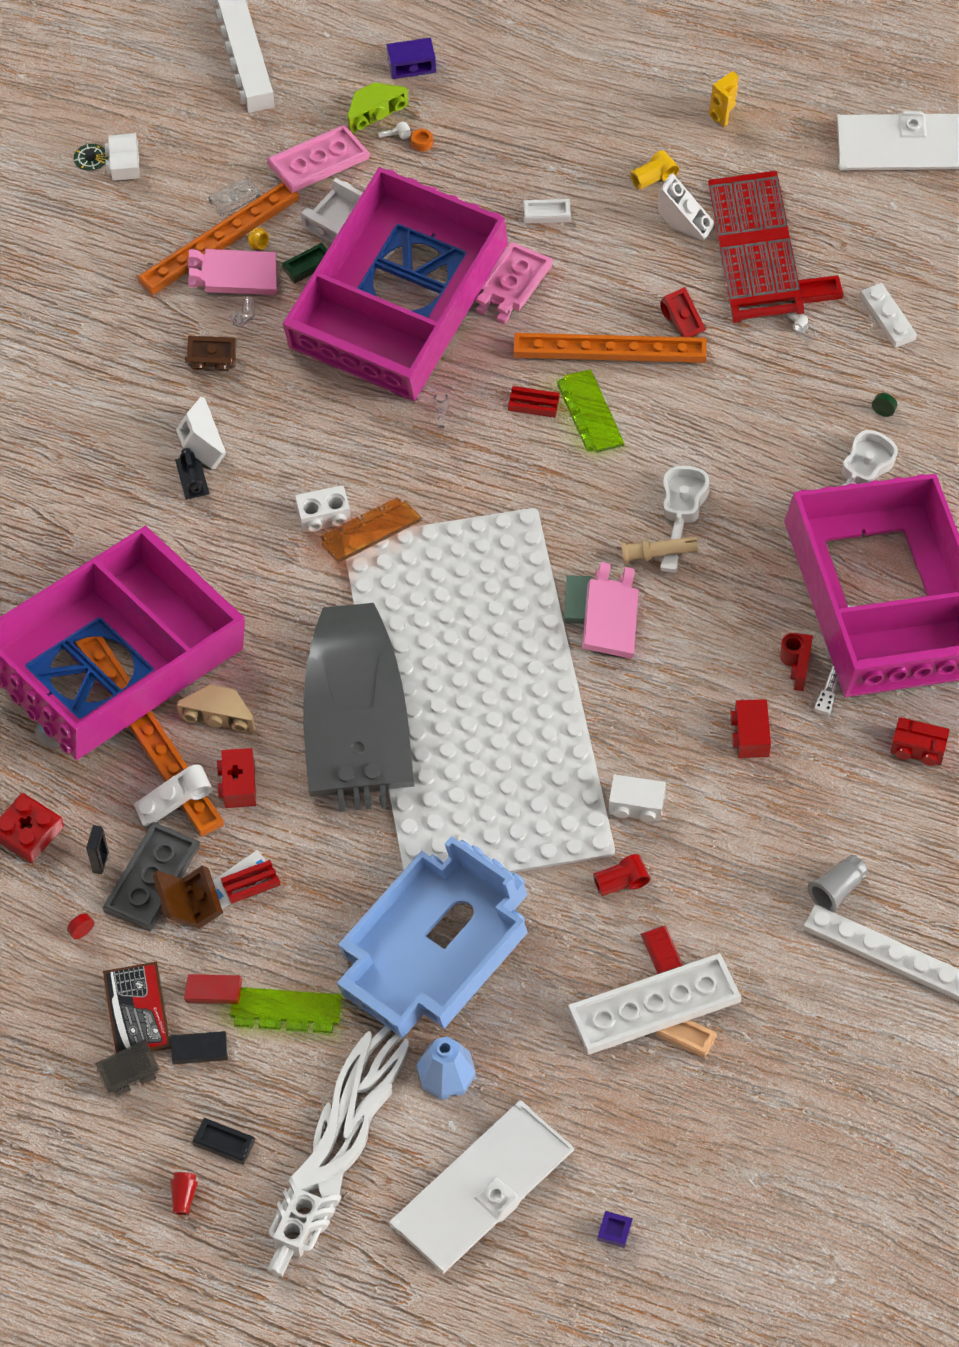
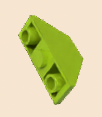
[347,82,409,133]

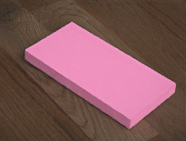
[267,125,370,193]

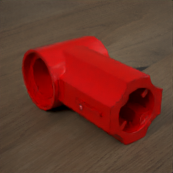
[593,854,651,896]

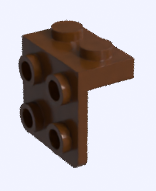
[153,866,223,929]

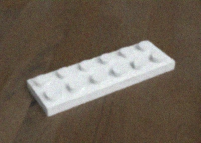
[568,953,741,1055]

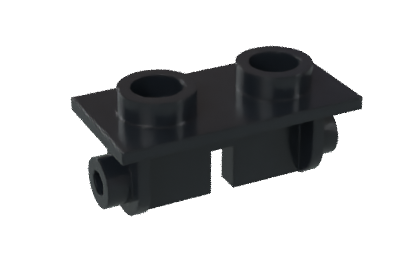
[175,448,209,500]

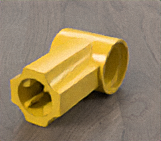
[630,150,679,189]

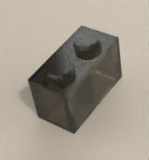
[95,1039,160,1098]

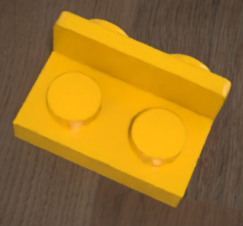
[709,71,739,127]

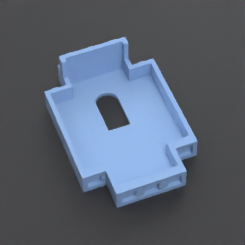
[337,836,528,1039]

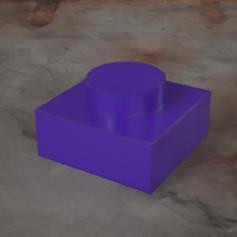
[597,1211,633,1248]

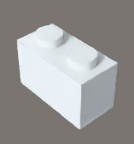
[608,774,666,822]

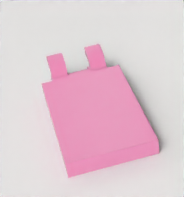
[476,242,553,324]
[188,249,277,295]
[582,562,639,659]

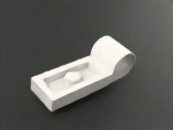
[134,765,212,828]

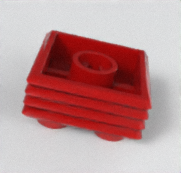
[0,793,64,863]

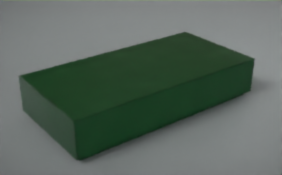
[282,243,327,284]

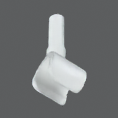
[378,122,411,140]
[785,313,809,334]

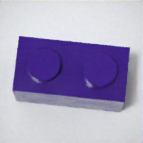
[386,37,436,79]

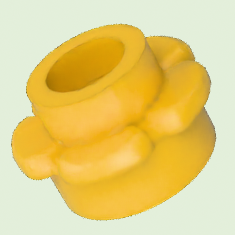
[248,228,269,250]

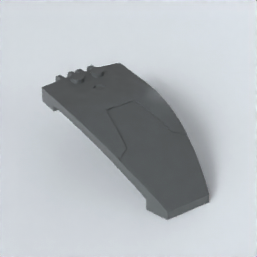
[303,603,414,812]

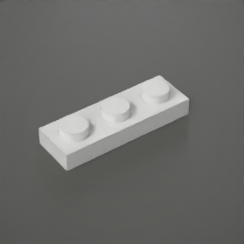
[860,283,917,348]

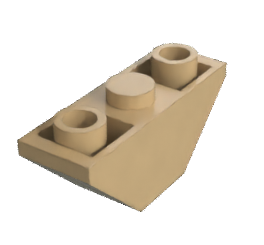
[177,684,255,733]

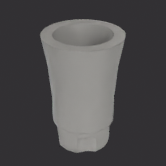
[808,855,868,912]

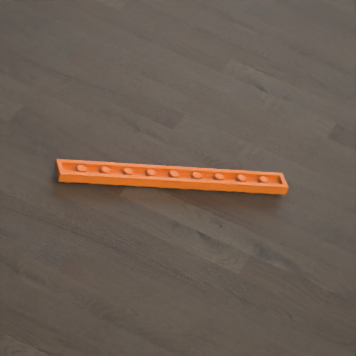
[76,637,224,837]

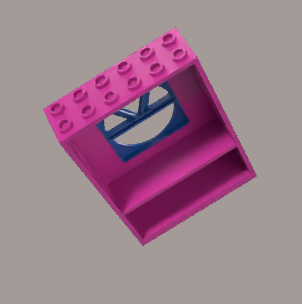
[283,167,508,402]
[0,525,245,761]

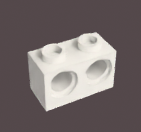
[295,485,351,533]

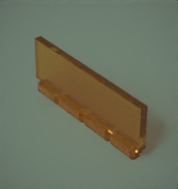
[321,497,422,563]

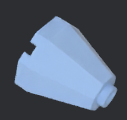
[416,1037,476,1100]

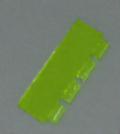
[556,369,625,453]
[230,987,342,1034]

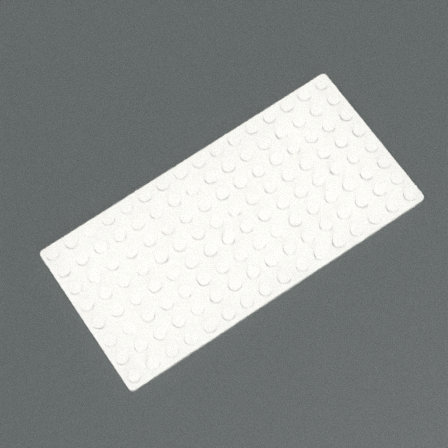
[342,508,615,873]

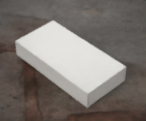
[523,199,571,224]

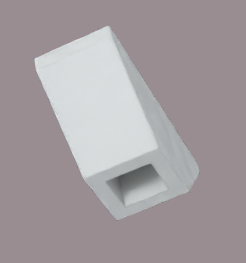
[658,174,715,240]
[176,397,226,469]

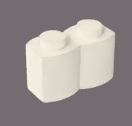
[105,133,140,181]

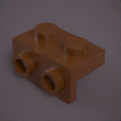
[185,336,237,371]

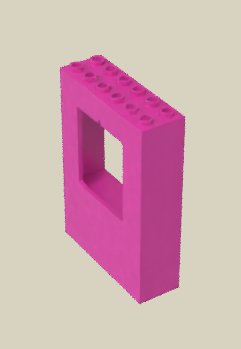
[784,474,959,698]

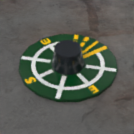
[74,144,108,171]

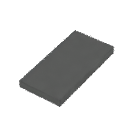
[103,822,201,932]

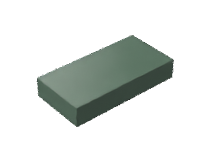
[565,575,592,623]

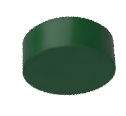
[872,393,898,417]

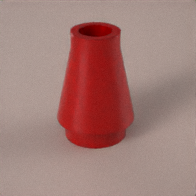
[170,1172,198,1215]

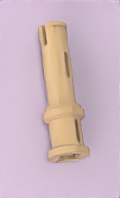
[621,536,699,565]

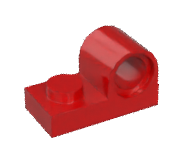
[660,287,706,337]
[780,633,813,691]

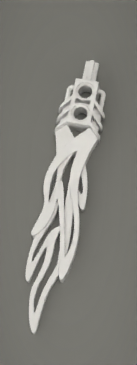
[267,1026,409,1277]

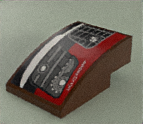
[103,961,171,1058]

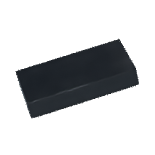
[86,825,109,874]
[171,1031,228,1065]
[192,1118,255,1165]

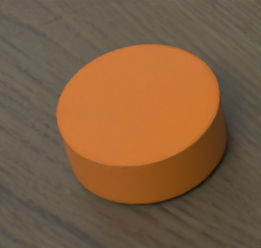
[410,129,433,151]

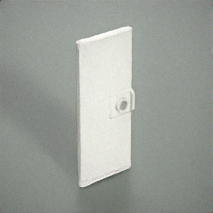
[837,111,959,171]
[388,1100,574,1274]

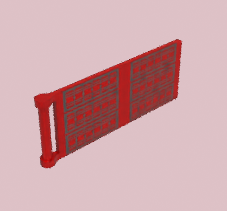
[708,171,804,323]

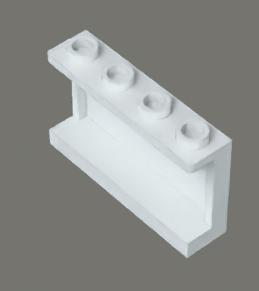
[301,178,397,270]

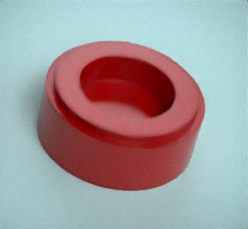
[67,913,94,939]

